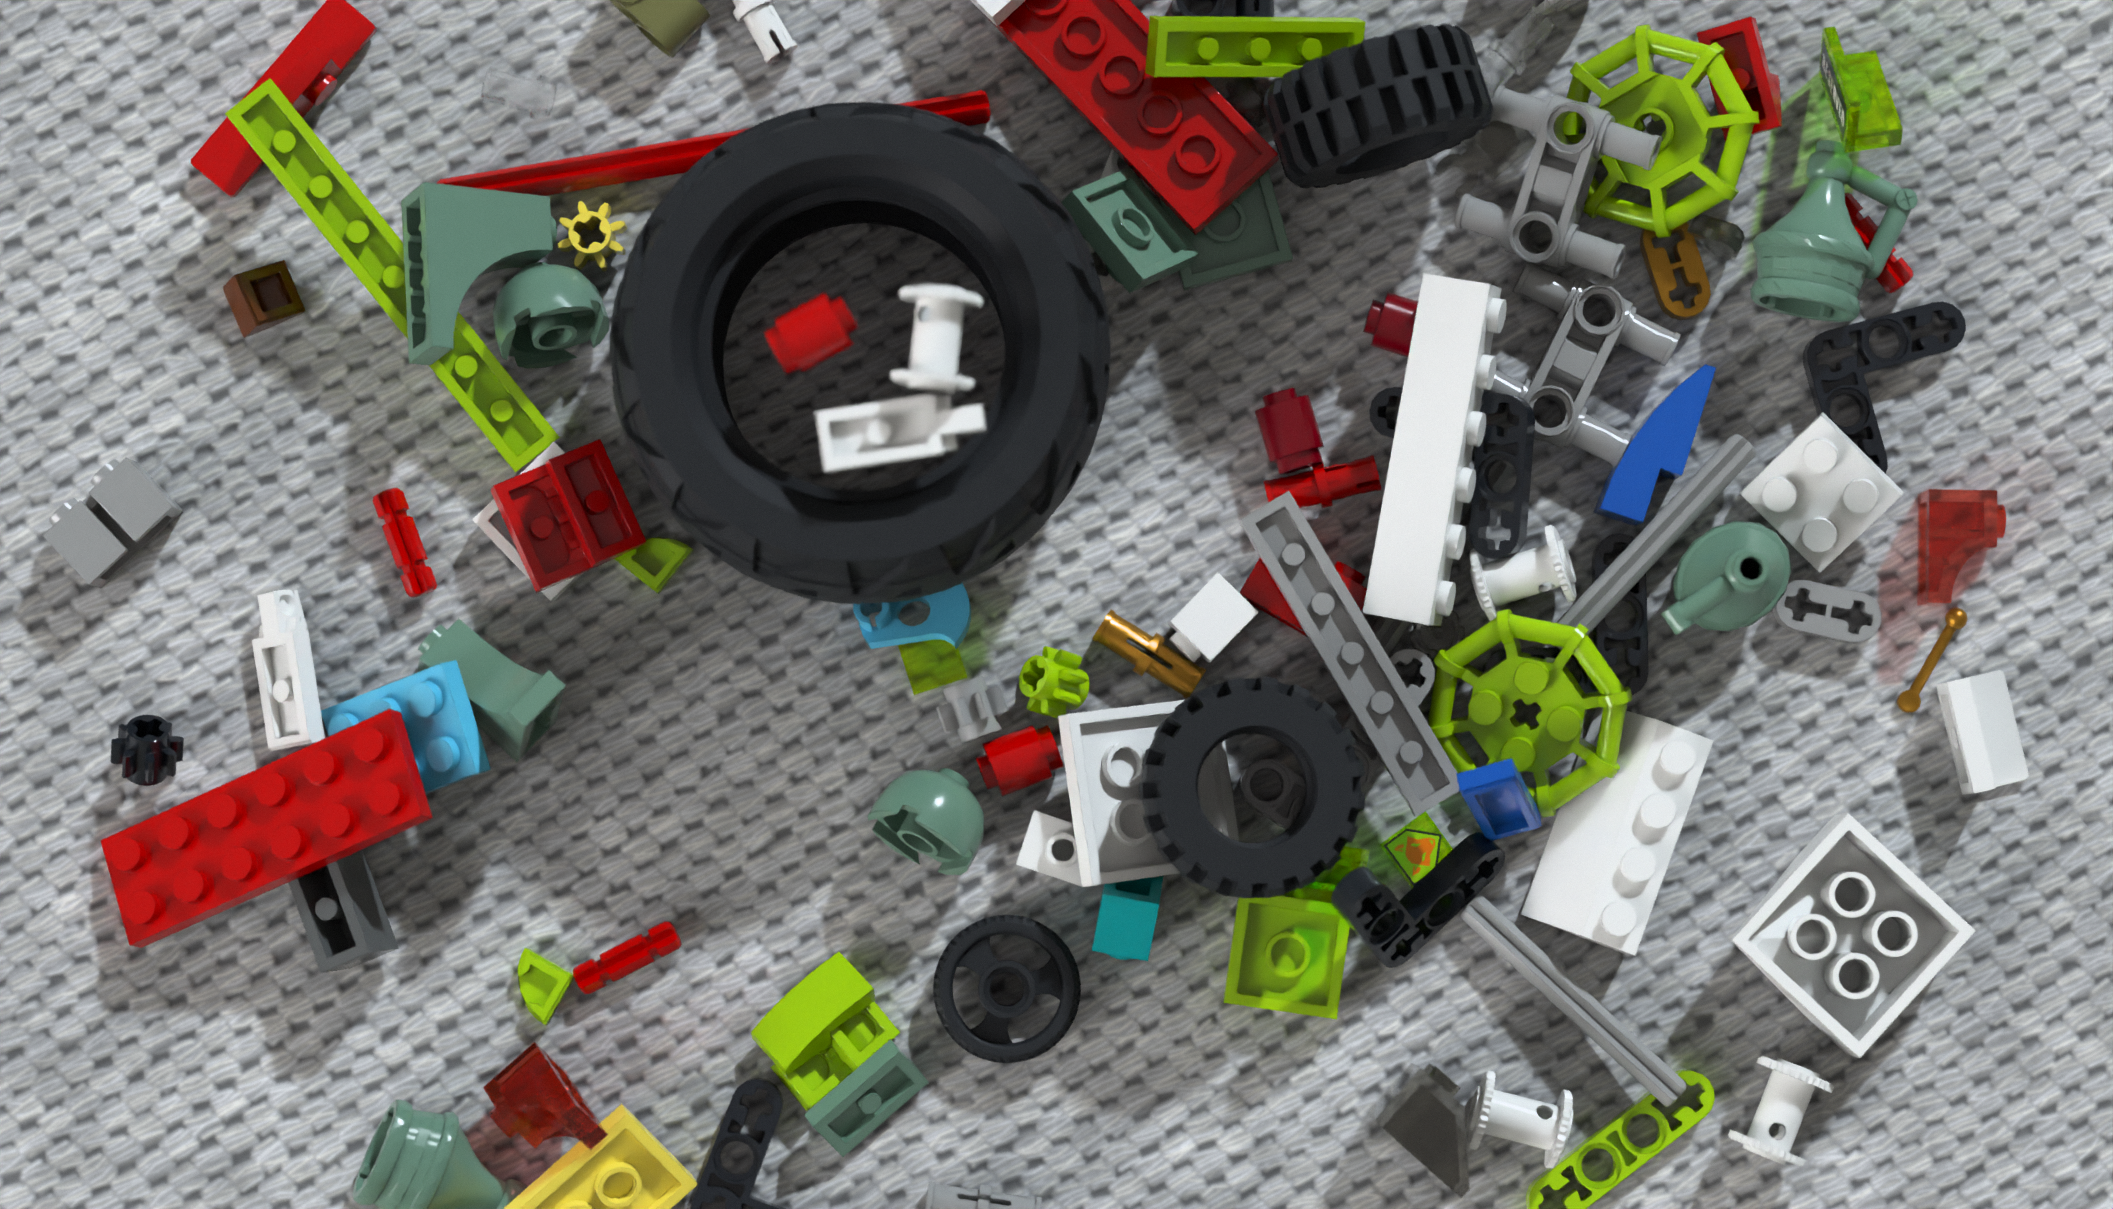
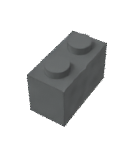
[288,849,399,973]

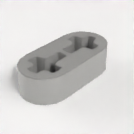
[1772,580,1882,644]

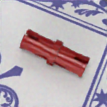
[1263,455,1382,508]

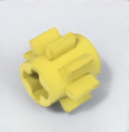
[557,201,628,272]

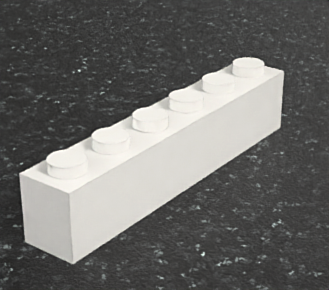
[1363,273,1507,626]

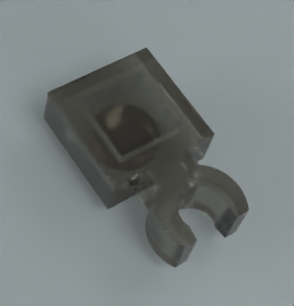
[1434,120,1536,199]

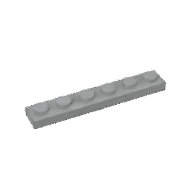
[1239,491,1460,817]

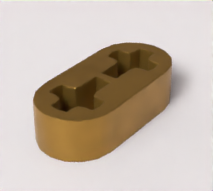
[1639,222,1711,320]

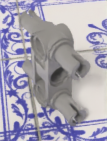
[1455,85,1662,279]
[1483,262,1681,467]

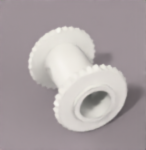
[890,284,983,393]
[1469,525,1577,621]
[1728,1056,1834,1167]
[1467,1071,1573,1169]

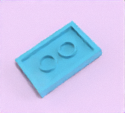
[321,660,491,794]

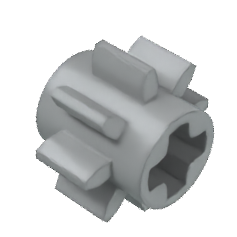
[937,676,1008,744]

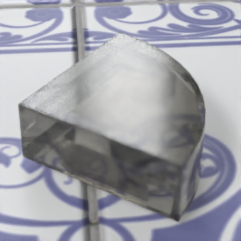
[1687,213,1745,260]

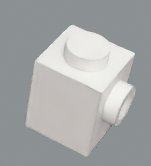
[1168,572,1258,663]
[1016,810,1082,886]

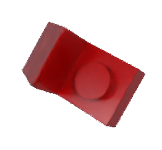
[1697,16,1782,142]

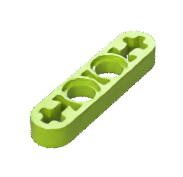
[1526,1070,1715,1209]

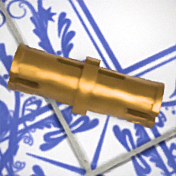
[1092,609,1206,699]

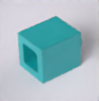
[1092,876,1163,961]

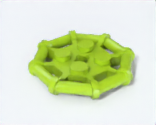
[1563,24,1759,238]
[1427,609,1633,818]

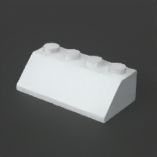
[1520,707,1713,956]

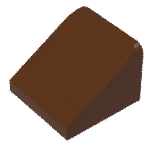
[223,260,306,337]

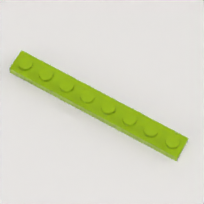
[225,78,560,473]

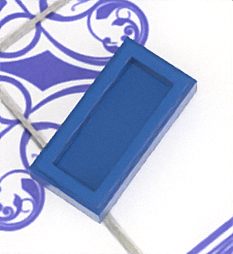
[1456,758,1542,841]

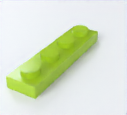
[1145,16,1365,77]

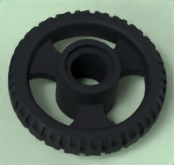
[933,915,1081,1063]

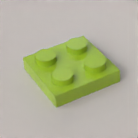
[1223,896,1350,1019]

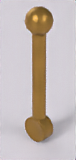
[1897,607,1967,713]

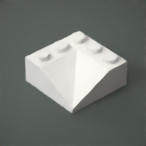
[1731,813,1976,1058]

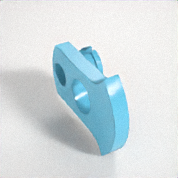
[853,582,971,649]

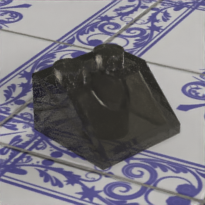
[1366,1063,1469,1198]

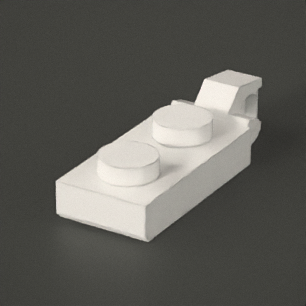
[815,393,986,473]
[252,590,325,751]

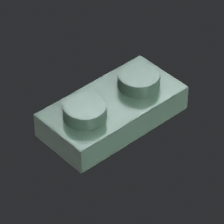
[804,1039,929,1157]

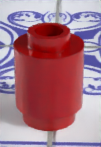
[764,292,858,374]
[975,725,1064,797]

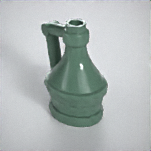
[1750,140,1918,322]
[1661,521,1792,635]
[353,1100,528,1209]

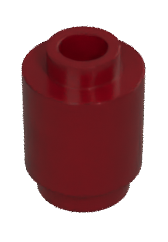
[1363,292,1418,357]
[1255,388,1324,475]

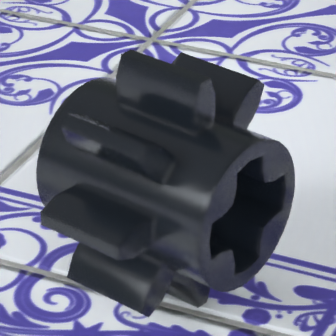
[110,715,184,786]

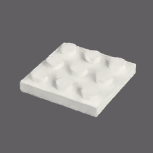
[1058,700,1239,887]

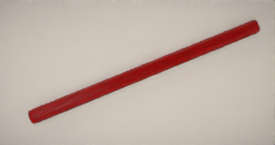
[437,90,991,196]

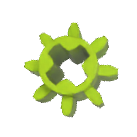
[1019,646,1090,718]

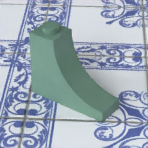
[401,182,557,365]
[418,618,566,762]

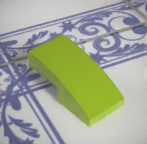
[751,952,875,1076]
[770,1002,900,1111]

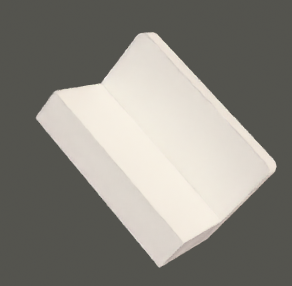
[1936,670,2029,795]

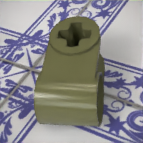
[610,0,710,58]

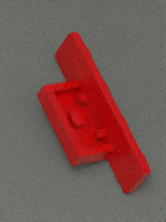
[191,0,377,197]

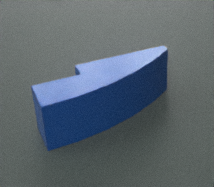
[1593,364,1716,526]

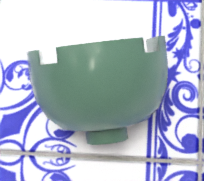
[493,262,609,369]
[868,768,984,875]

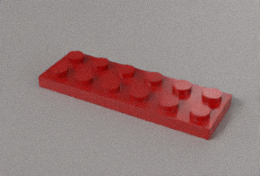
[981,0,1279,235]
[100,709,433,948]

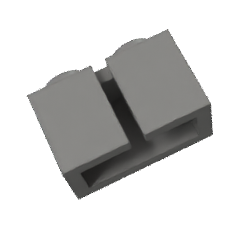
[42,457,183,588]

